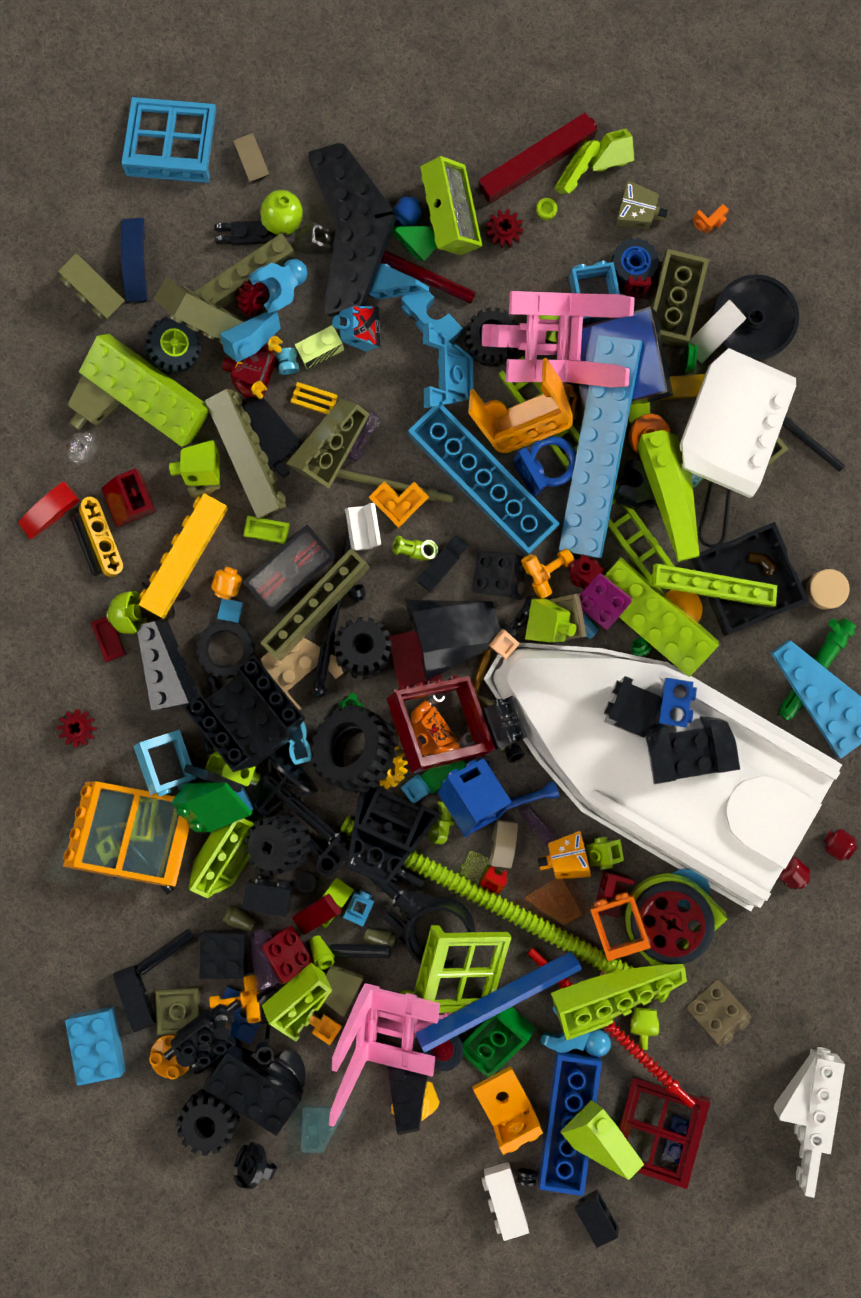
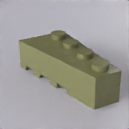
[154,276,245,344]
[286,399,370,489]

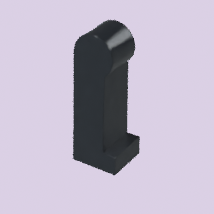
[416,535,469,593]

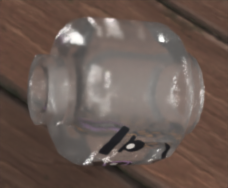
[66,432,98,465]

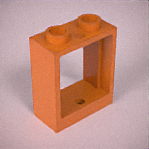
[590,892,651,961]

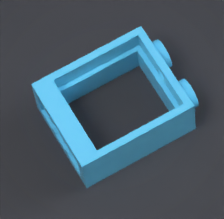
[133,730,197,797]

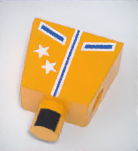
[538,831,591,879]

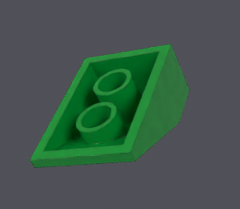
[171,783,252,833]
[462,1007,535,1078]

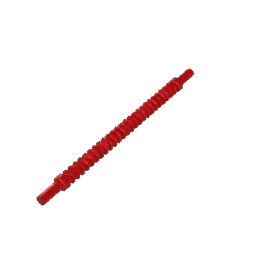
[527,947,695,1108]

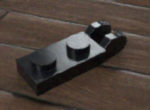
[214,221,274,245]

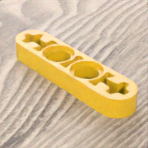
[79,497,123,577]

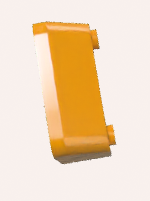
[468,358,573,453]

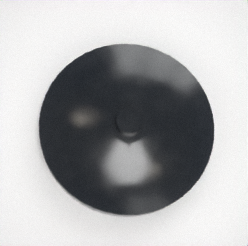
[712,274,799,361]

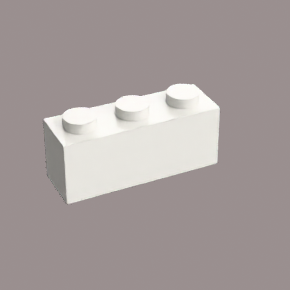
[481,1162,529,1241]

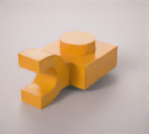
[309,1013,342,1045]

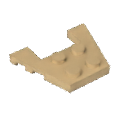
[261,638,344,711]

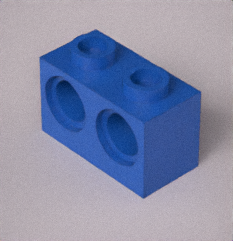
[658,678,697,728]

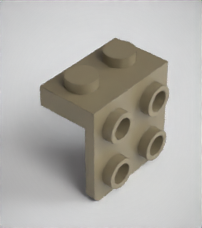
[687,980,752,1046]

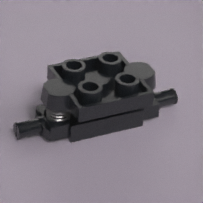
[164,999,242,1069]

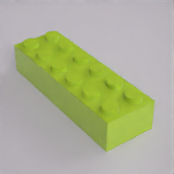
[79,334,210,447]
[604,557,719,677]

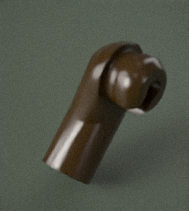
[747,552,777,576]

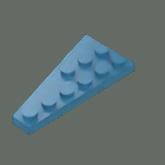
[770,640,861,759]

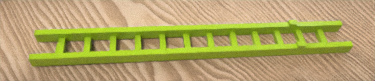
[498,356,675,592]

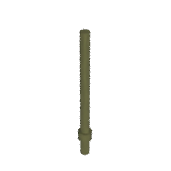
[336,469,454,503]

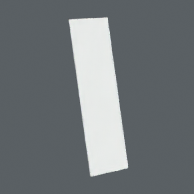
[689,299,746,364]

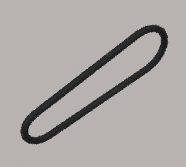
[699,481,731,547]

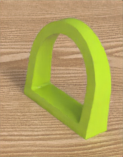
[625,873,727,966]

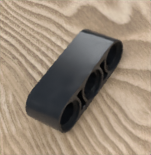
[113,965,156,1032]

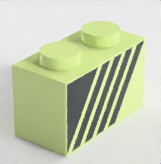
[295,325,344,369]

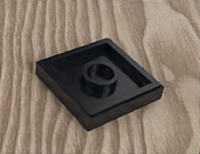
[183,764,243,793]

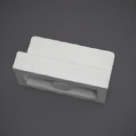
[345,503,381,551]

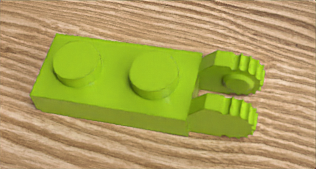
[554,140,601,194]

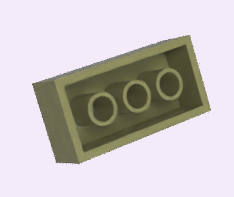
[651,249,709,348]

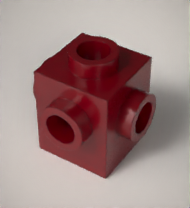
[569,554,604,590]

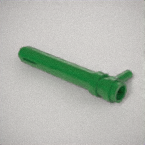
[778,618,856,721]

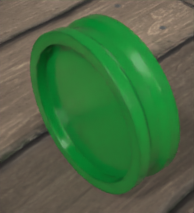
[683,343,698,375]

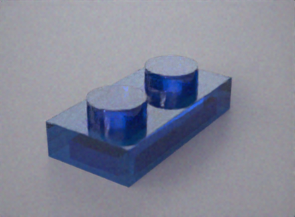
[661,1114,690,1164]

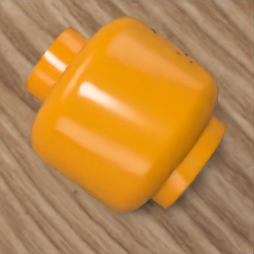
[211,566,242,600]

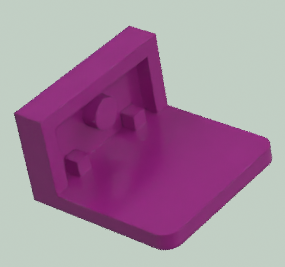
[580,574,632,630]

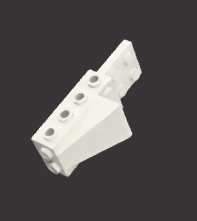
[774,1047,845,1198]

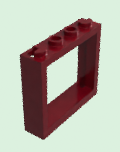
[386,675,495,773]

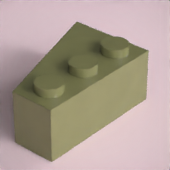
[58,253,125,320]

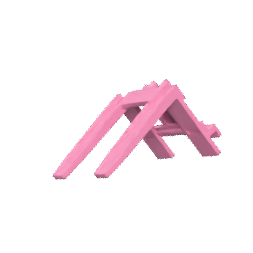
[482,291,634,387]
[329,983,454,1127]

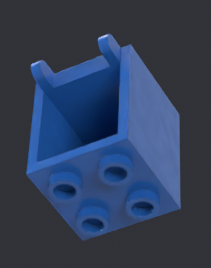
[438,758,512,837]

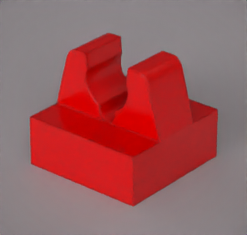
[479,866,507,894]

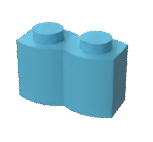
[289,721,313,765]

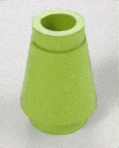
[309,935,334,970]

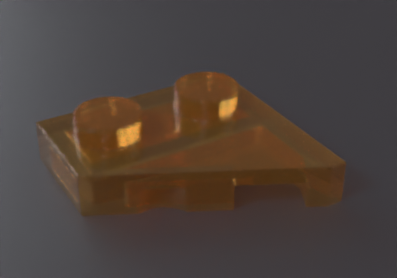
[524,878,582,925]

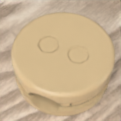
[805,569,850,610]

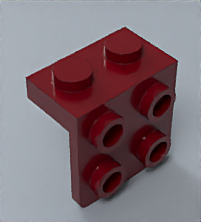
[261,925,314,984]

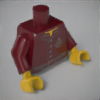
[222,336,283,399]

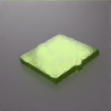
[459,850,503,893]

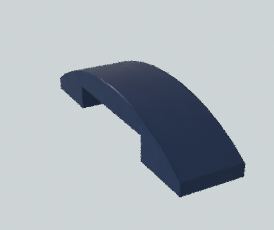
[121,218,148,302]

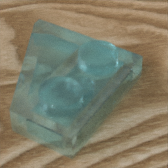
[301,1105,346,1153]

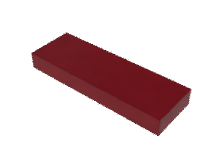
[291,893,342,935]

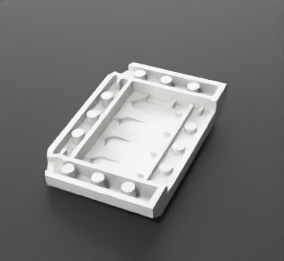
[680,348,796,498]

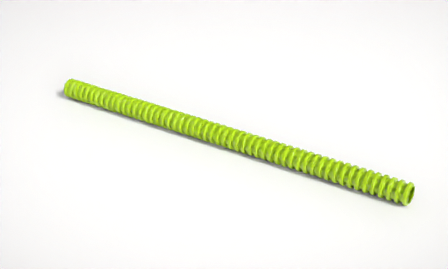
[340,815,670,1003]

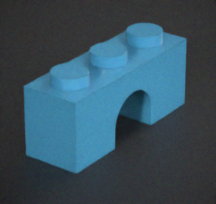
[401,291,463,344]

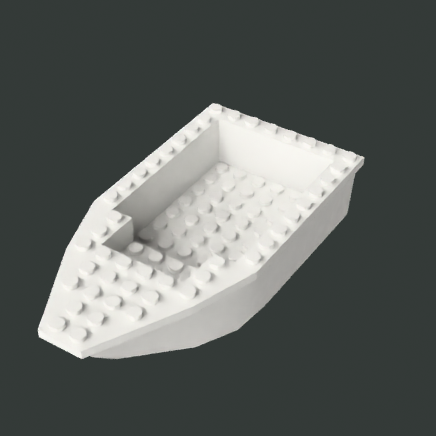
[484,643,842,911]

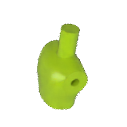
[630,1007,659,1050]

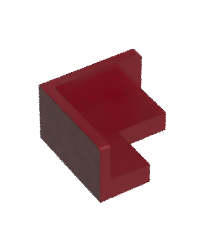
[596,869,635,918]

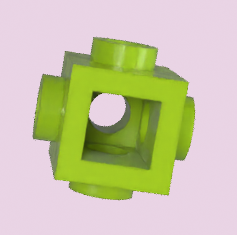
[587,837,624,869]

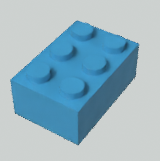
[65,1006,126,1086]

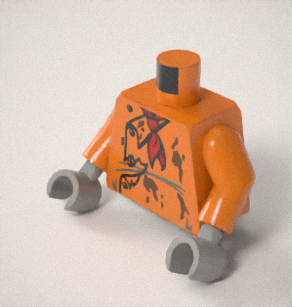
[410,695,474,757]

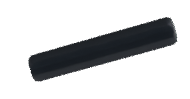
[71,515,103,576]
[137,929,194,975]
[329,944,392,958]

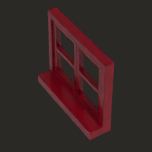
[619,1076,710,1189]

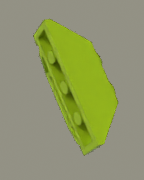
[188,818,254,898]

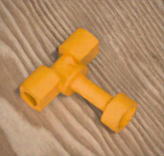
[521,548,574,599]
[210,975,262,1023]

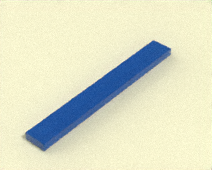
[415,951,582,1053]

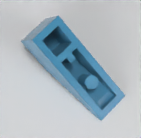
[369,264,429,300]
[220,311,281,362]

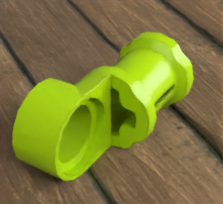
[392,535,438,561]
[428,801,454,844]

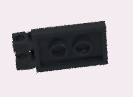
[243,396,301,478]

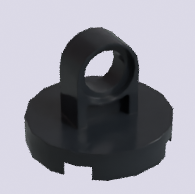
[234,1142,277,1190]

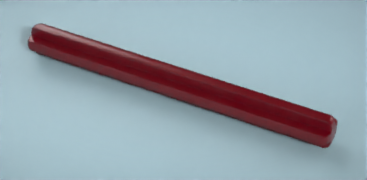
[381,250,476,303]

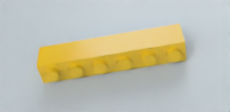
[138,493,228,619]

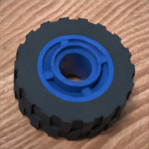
[611,238,659,289]

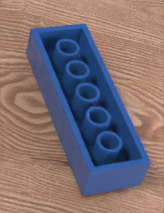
[538,1051,602,1196]

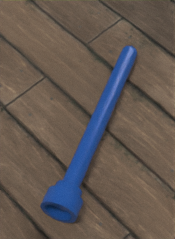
[507,781,560,810]

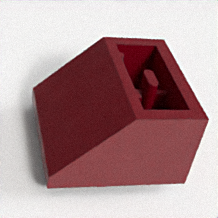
[101,468,157,528]

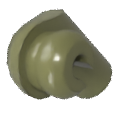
[187,485,220,498]

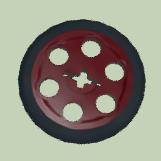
[630,881,715,965]

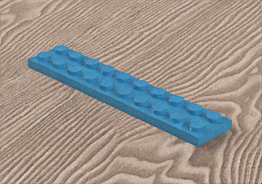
[559,335,643,558]

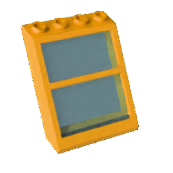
[63,781,190,886]

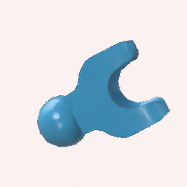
[248,259,308,314]
[540,1005,611,1057]

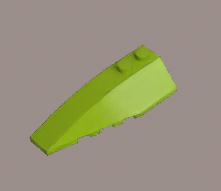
[636,430,699,562]
[551,964,687,1041]

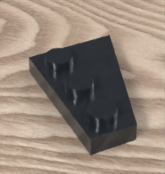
[387,1066,428,1135]

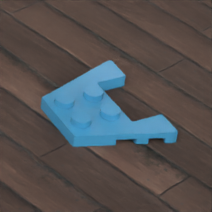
[423,323,474,408]

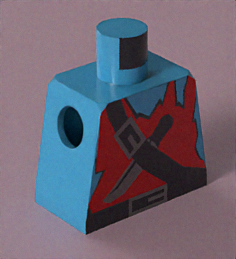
[332,306,380,351]

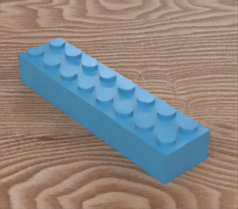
[408,405,560,556]

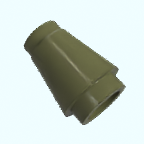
[221,905,256,932]
[364,928,397,951]

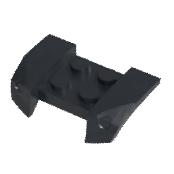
[644,716,740,784]

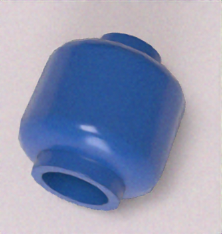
[393,196,423,227]

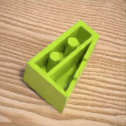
[262,963,332,1042]

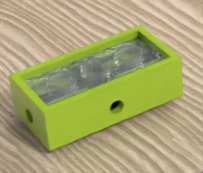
[420,156,482,255]

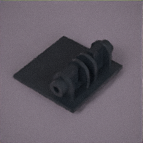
[482,696,527,753]

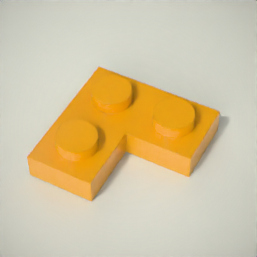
[369,482,429,528]

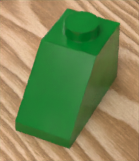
[391,226,437,261]

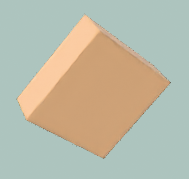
[489,629,520,660]

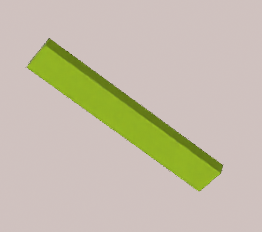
[651,563,777,608]

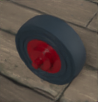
[424,1036,464,1071]

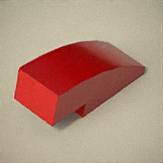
[18,481,80,540]

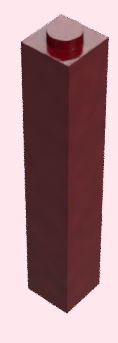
[478,112,597,205]

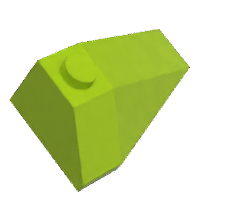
[560,1100,644,1180]

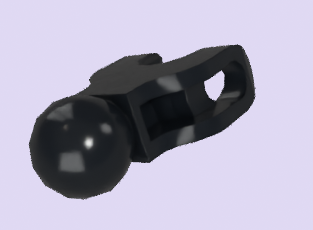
[614,459,659,510]

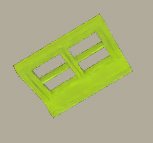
[413,925,511,1013]

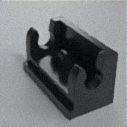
[575,1189,619,1248]

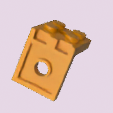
[472,1066,543,1155]

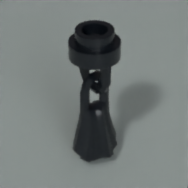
[502,595,540,639]

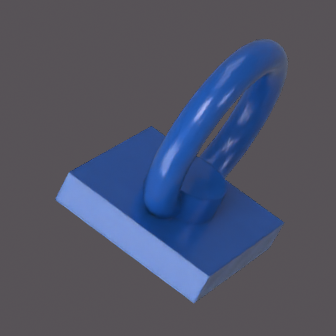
[513,436,576,497]

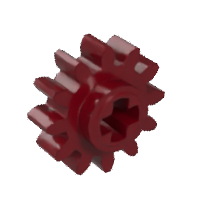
[486,209,524,249]
[236,281,270,316]
[57,709,97,747]

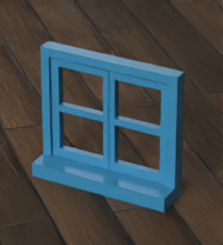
[121,97,216,183]

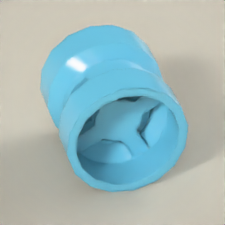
[276,348,300,375]

